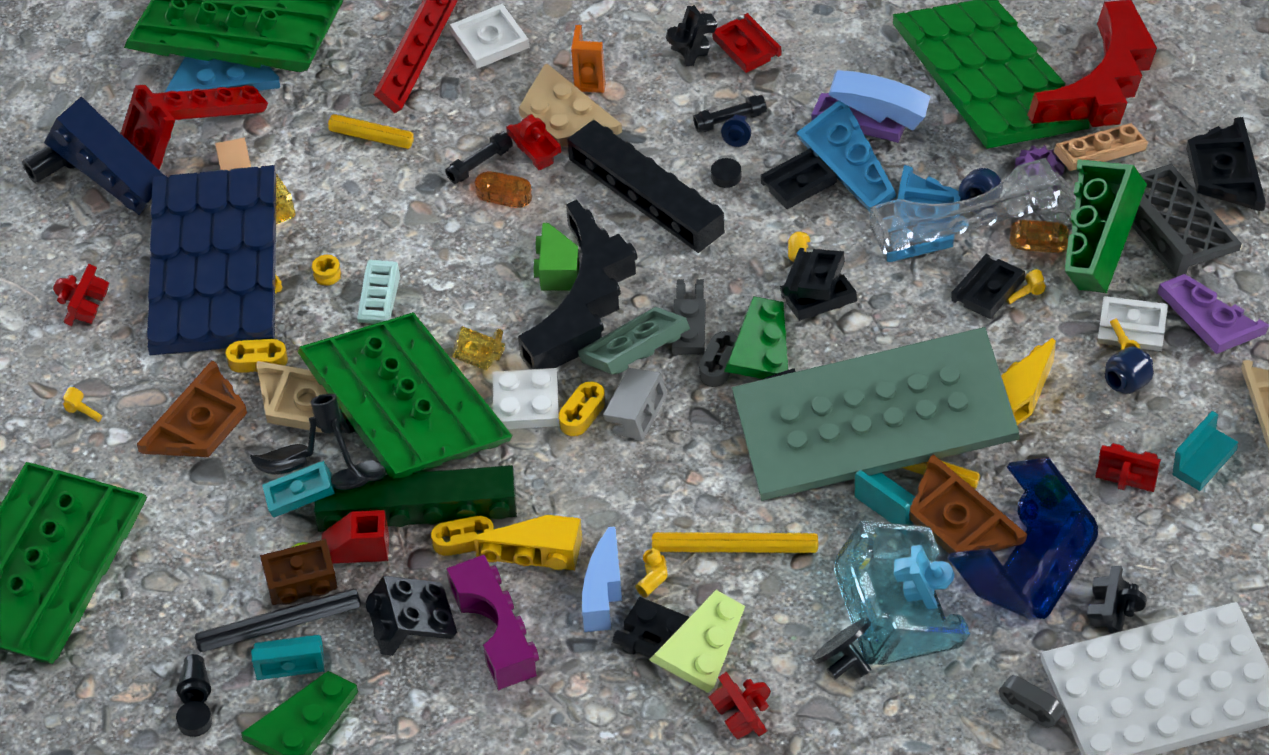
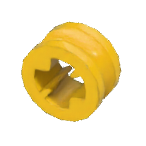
[312,254,341,286]

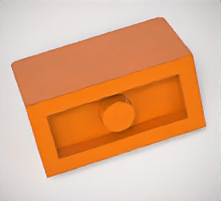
[571,25,606,93]

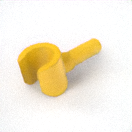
[1007,269,1046,305]
[1110,318,1140,351]
[63,387,103,422]

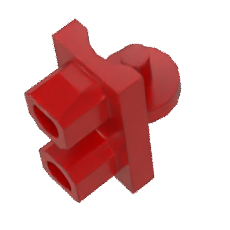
[506,114,562,170]
[53,264,110,326]
[1095,443,1161,492]
[708,672,771,740]

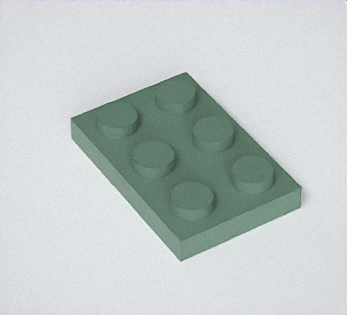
[578,306,690,375]

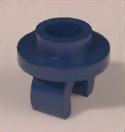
[721,114,752,147]

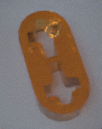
[475,171,532,208]
[1009,220,1070,253]

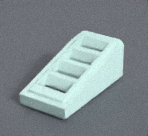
[357,260,400,324]

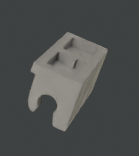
[603,367,668,442]

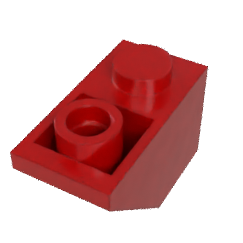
[321,510,389,564]

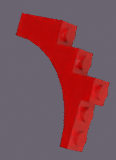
[1027,0,1157,127]

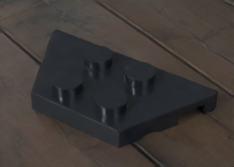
[1186,117,1266,211]

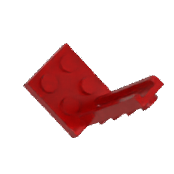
[120,85,268,170]

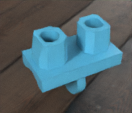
[894,545,955,610]

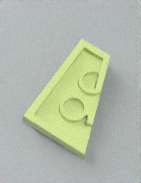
[649,590,745,693]

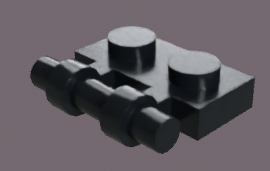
[613,597,689,663]

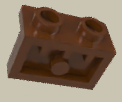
[260,539,338,605]

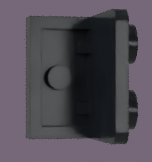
[366,576,457,656]

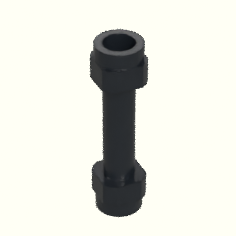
[693,95,767,132]
[445,131,513,184]

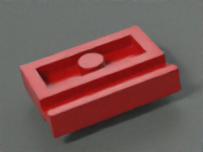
[712,13,782,73]

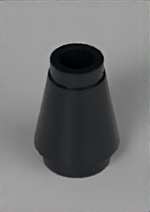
[176,654,211,704]

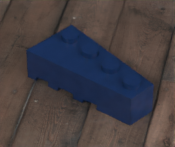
[44,96,165,215]

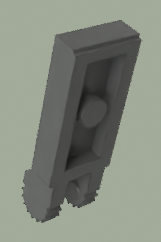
[672,279,706,355]

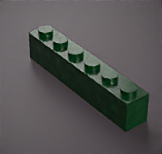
[314,465,517,532]

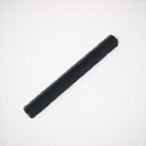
[195,588,361,652]

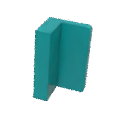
[1172,411,1238,491]
[262,461,335,518]
[855,470,915,533]
[251,635,325,680]

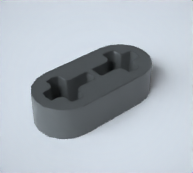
[699,331,737,387]
[999,675,1064,728]

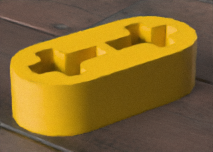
[225,339,288,373]
[559,381,605,436]
[431,516,494,556]

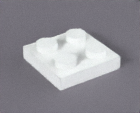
[450,4,530,69]
[493,368,559,429]

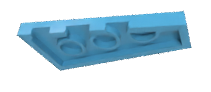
[797,100,897,215]

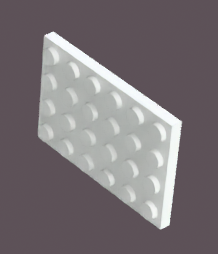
[1041,602,1269,755]

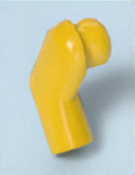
[788,231,810,263]
[635,548,668,598]

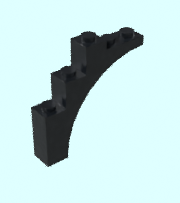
[518,200,638,370]

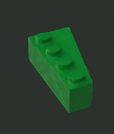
[1065,159,1147,293]

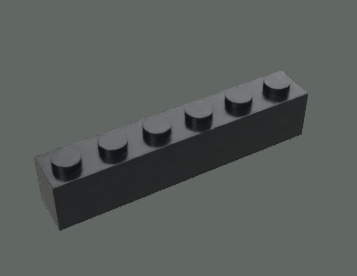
[567,119,725,253]

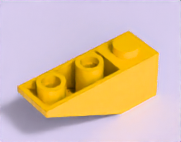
[1001,338,1056,426]
[474,515,582,571]

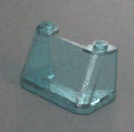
[834,521,970,665]

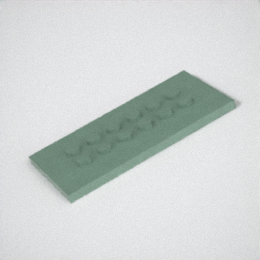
[732,327,1020,501]

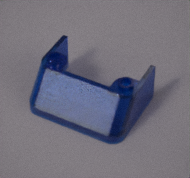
[947,457,1098,620]

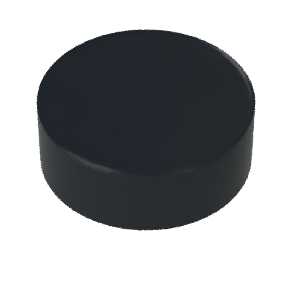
[711,158,742,188]
[176,701,212,737]

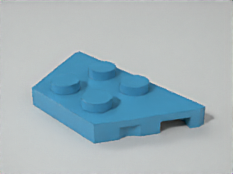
[165,57,280,92]
[887,165,961,262]

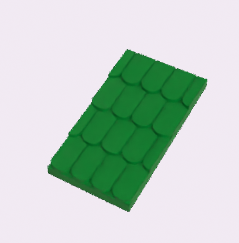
[124,0,343,72]
[893,0,1090,149]
[298,312,513,479]
[0,462,148,664]

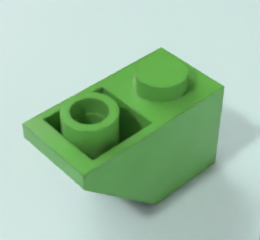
[534,223,580,291]

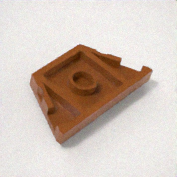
[137,360,247,457]
[909,454,1027,560]

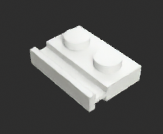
[1097,296,1168,351]

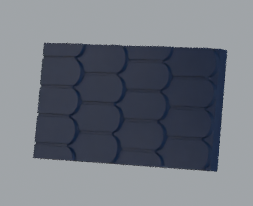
[147,165,276,356]

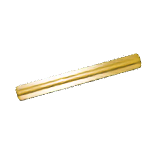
[652,532,818,553]

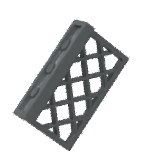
[1132,164,1242,277]

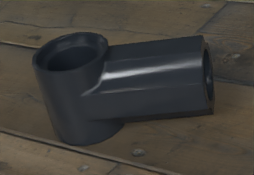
[22,146,76,183]

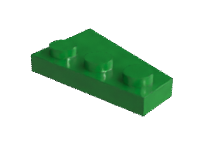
[724,296,788,379]
[241,671,358,755]

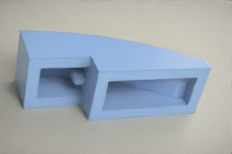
[829,70,930,131]
[582,527,622,632]

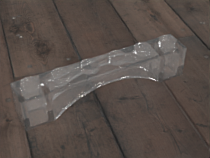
[870,158,1061,254]

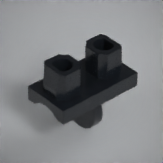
[666,5,718,66]
[1087,566,1147,634]

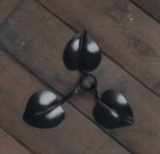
[250,393,386,490]

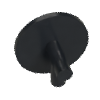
[812,617,872,680]

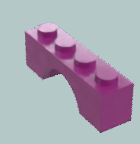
[446,555,539,690]

